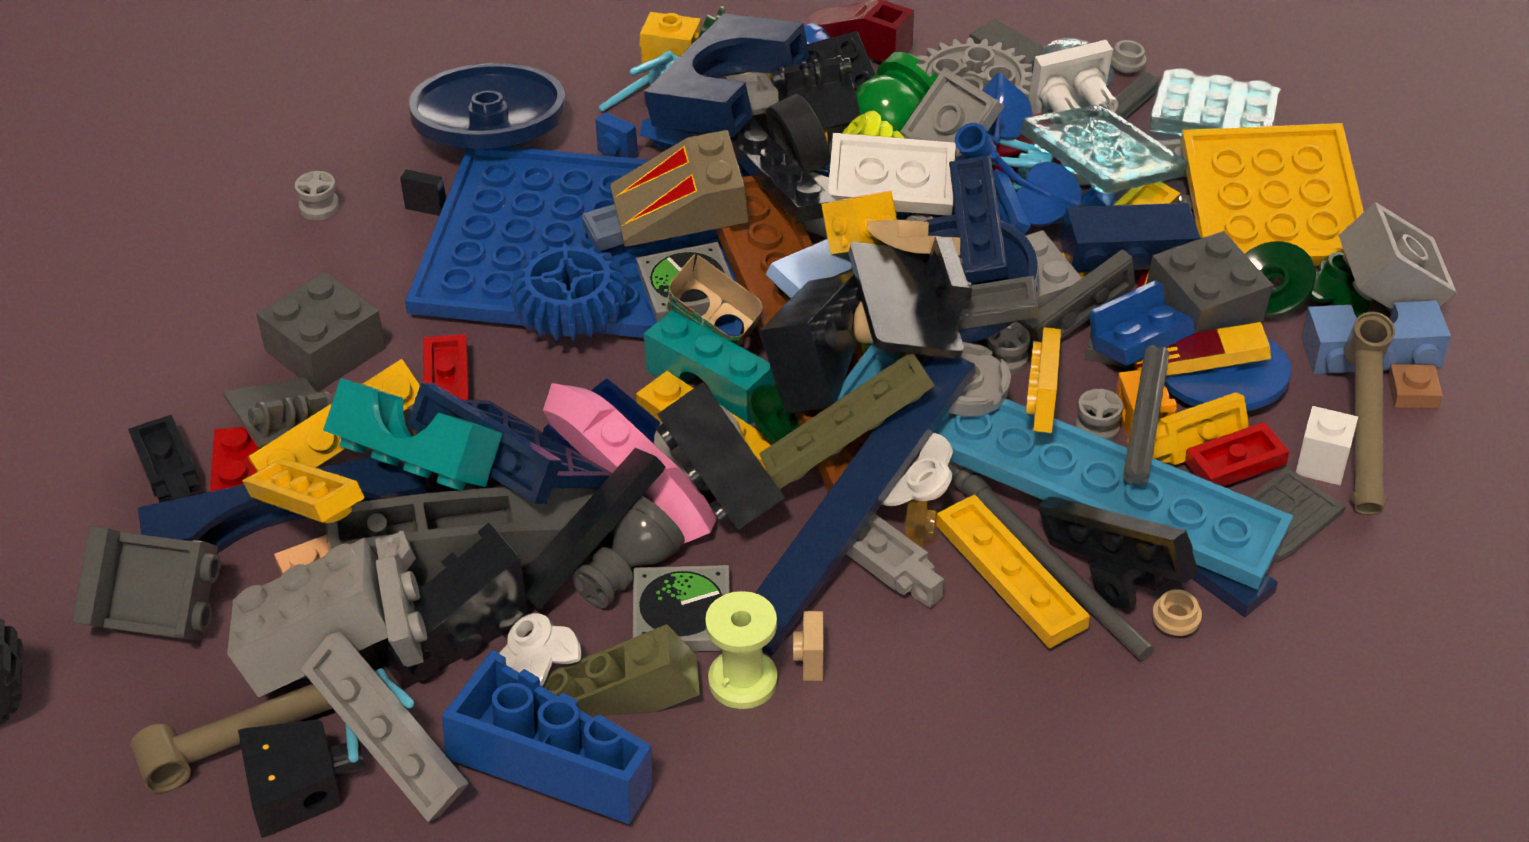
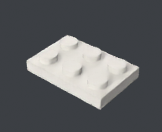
[828,133,956,216]

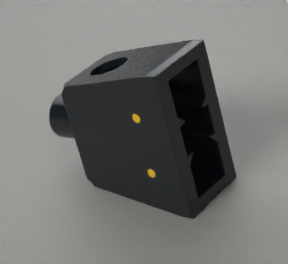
[238,720,366,838]

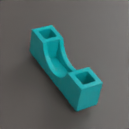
[323,378,503,491]

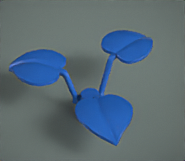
[896,72,1082,227]

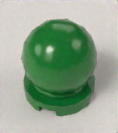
[855,52,938,139]

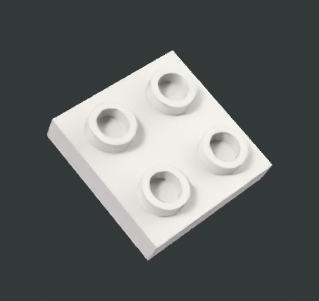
[1029,40,1118,126]

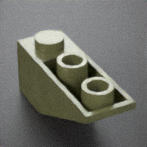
[543,624,700,716]

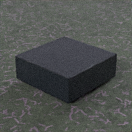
[400,169,446,216]

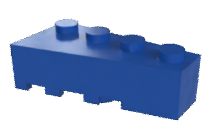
[442,650,652,824]

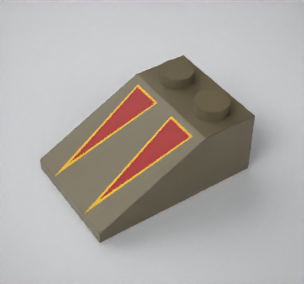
[610,130,748,247]

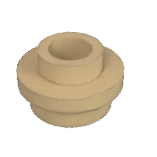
[1152,590,1202,636]

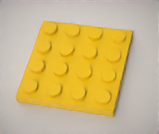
[1180,123,1364,266]

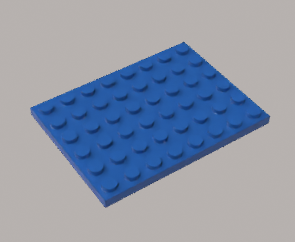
[405,146,751,347]

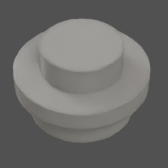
[1110,40,1147,74]

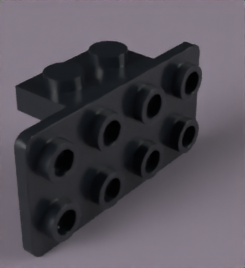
[848,236,972,359]

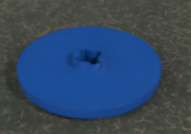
[1164,338,1291,411]

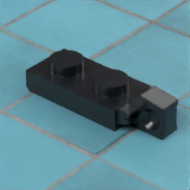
[128,414,200,503]

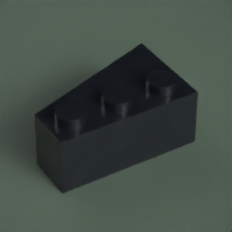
[759,273,862,414]
[656,382,785,530]
[373,523,528,690]

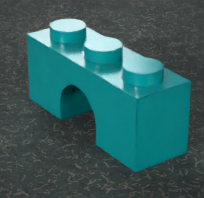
[644,310,775,425]

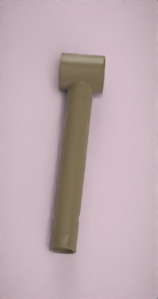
[1344,312,1395,515]
[130,684,333,793]

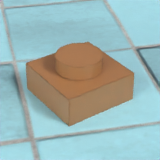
[1388,364,1443,408]

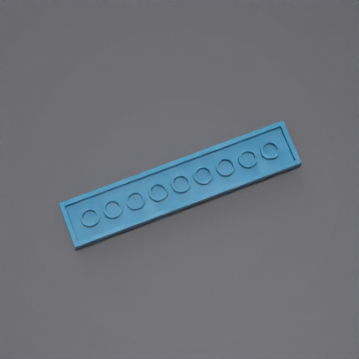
[836,344,1293,590]

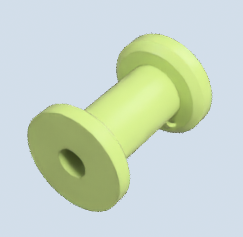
[705,591,778,709]

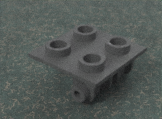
[223,378,335,449]

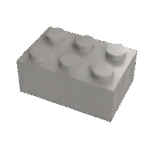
[227,538,388,698]

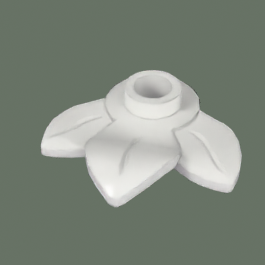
[882,433,953,506]
[499,613,581,687]

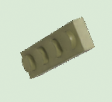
[759,353,935,489]

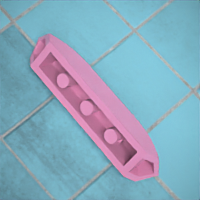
[543,383,717,544]

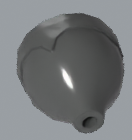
[612,496,685,568]

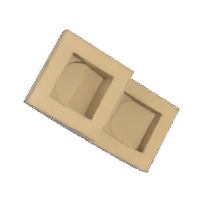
[867,220,960,255]

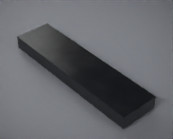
[523,448,666,610]

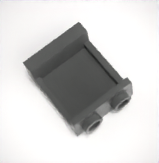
[72,526,220,641]

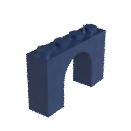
[644,14,810,138]

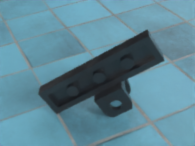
[1038,497,1199,610]

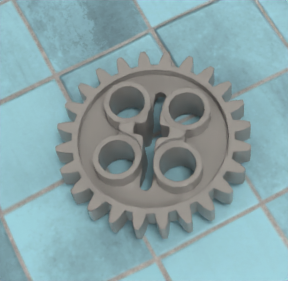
[916,38,1033,99]

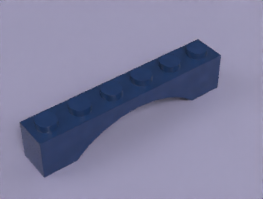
[138,457,428,554]

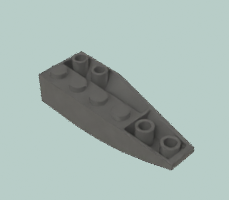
[325,487,613,588]

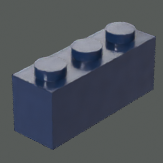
[1059,203,1201,273]

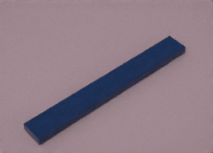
[755,356,976,655]

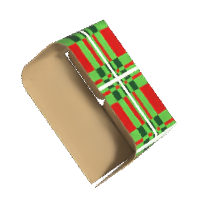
[666,254,762,346]

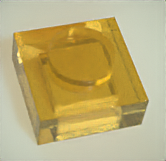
[905,499,936,548]

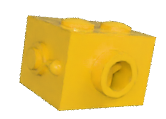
[639,12,701,71]
[821,190,897,254]

